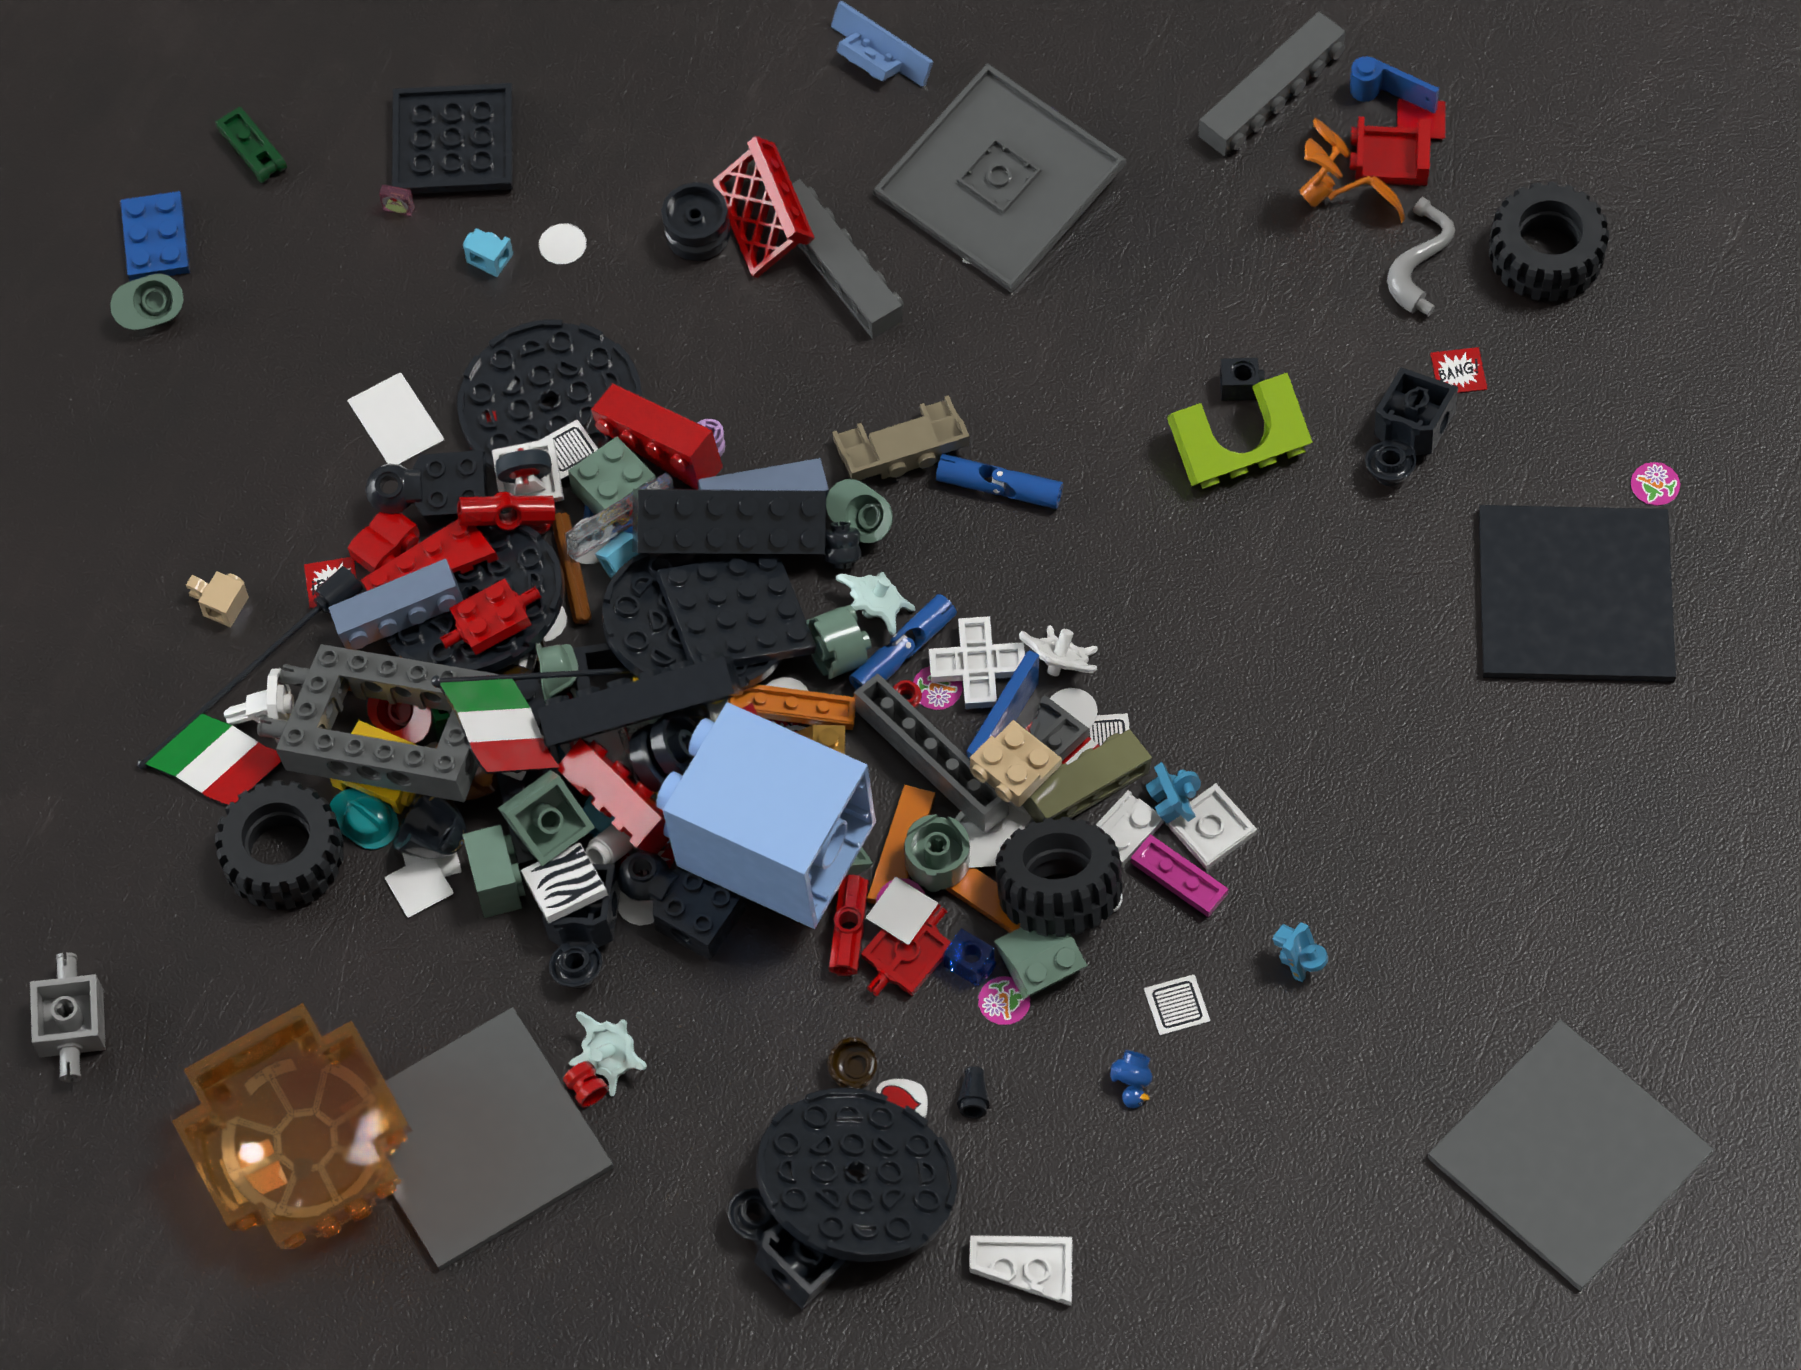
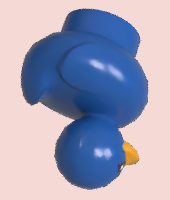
[1110,1050,1152,1109]

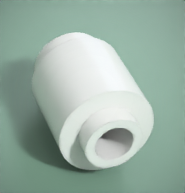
[585,824,633,864]

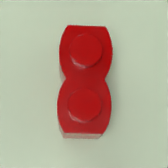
[347,512,420,573]

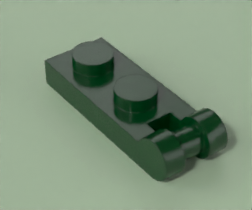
[215,106,287,183]

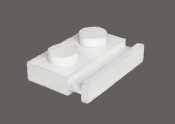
[1096,790,1164,867]

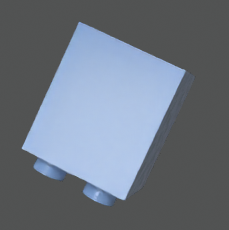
[656,702,876,929]

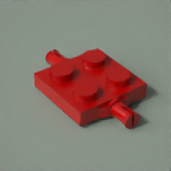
[440,578,542,655]
[861,904,953,996]

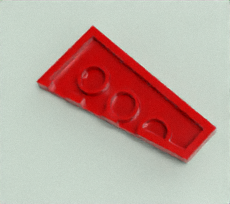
[360,519,499,591]

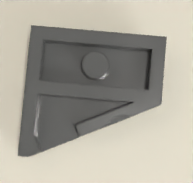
[1030,695,1090,761]

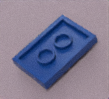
[121,191,190,281]

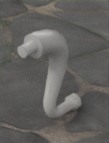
[1387,197,1455,316]

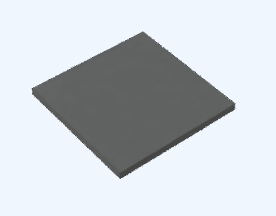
[873,63,1126,293]
[340,1007,614,1271]
[1427,1019,1714,1292]

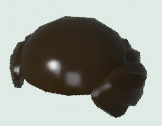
[827,1037,877,1089]

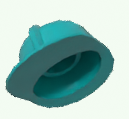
[330,788,399,850]

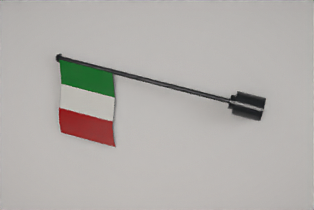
[137,566,363,806]
[431,668,633,774]

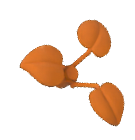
[1299,118,1405,223]

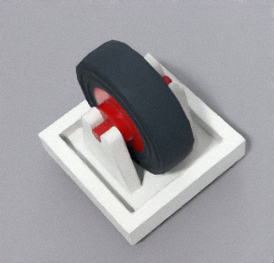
[492,438,564,512]

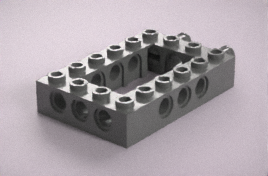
[257,644,499,802]

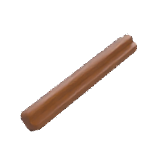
[552,513,592,625]

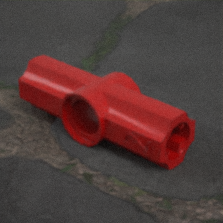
[457,491,555,530]
[829,875,869,976]

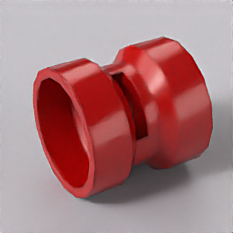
[563,1061,609,1108]

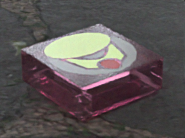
[379,185,414,216]

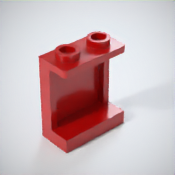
[1350,116,1431,186]

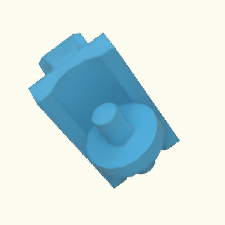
[1145,762,1201,824]
[1273,922,1328,982]

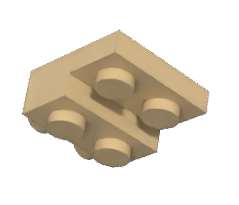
[970,720,1062,808]

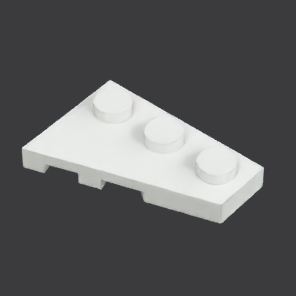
[970,1236,1072,1306]

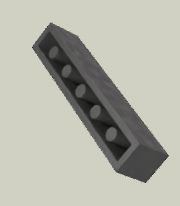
[1198,12,1346,157]
[771,179,904,339]
[854,673,1009,834]

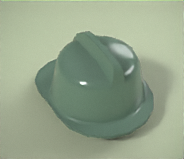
[110,274,184,330]
[826,479,893,543]
[535,643,579,700]

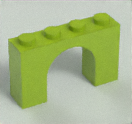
[1166,373,1313,489]

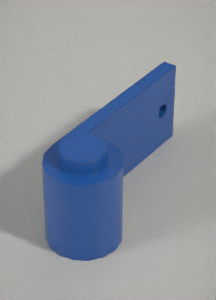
[1350,57,1439,113]

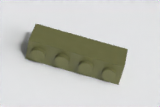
[1022,729,1152,823]

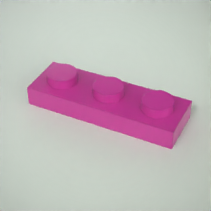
[1130,834,1229,918]

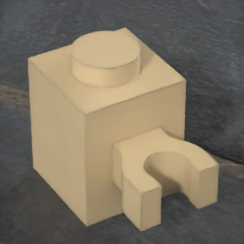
[186,571,249,628]

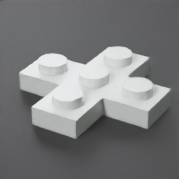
[929,616,1025,709]

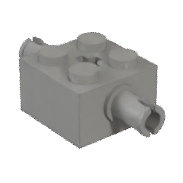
[30,952,106,1082]

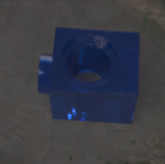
[943,928,996,986]

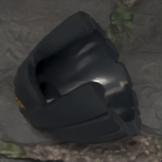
[393,794,466,859]

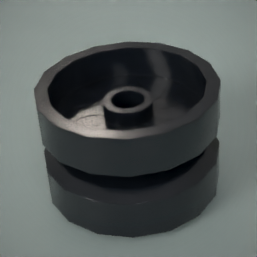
[661,182,731,261]
[629,712,697,794]

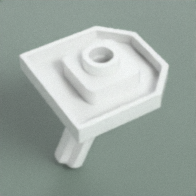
[224,668,294,744]

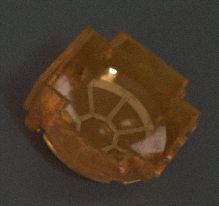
[172,1003,413,1250]

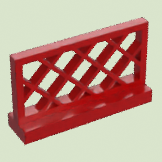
[712,136,815,278]

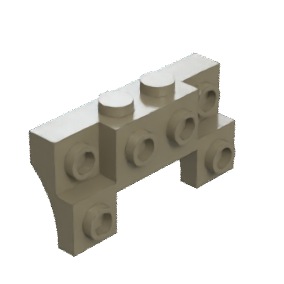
[832,395,970,481]

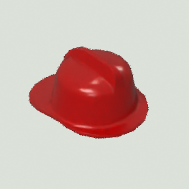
[367,698,432,744]

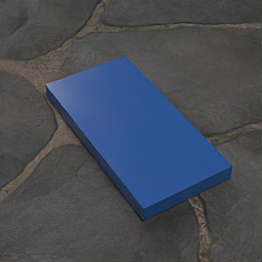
[967,650,1039,759]

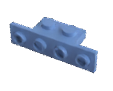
[831,1,933,87]

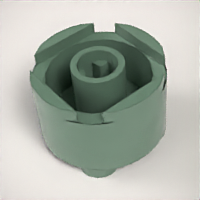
[805,605,871,679]
[904,815,970,892]

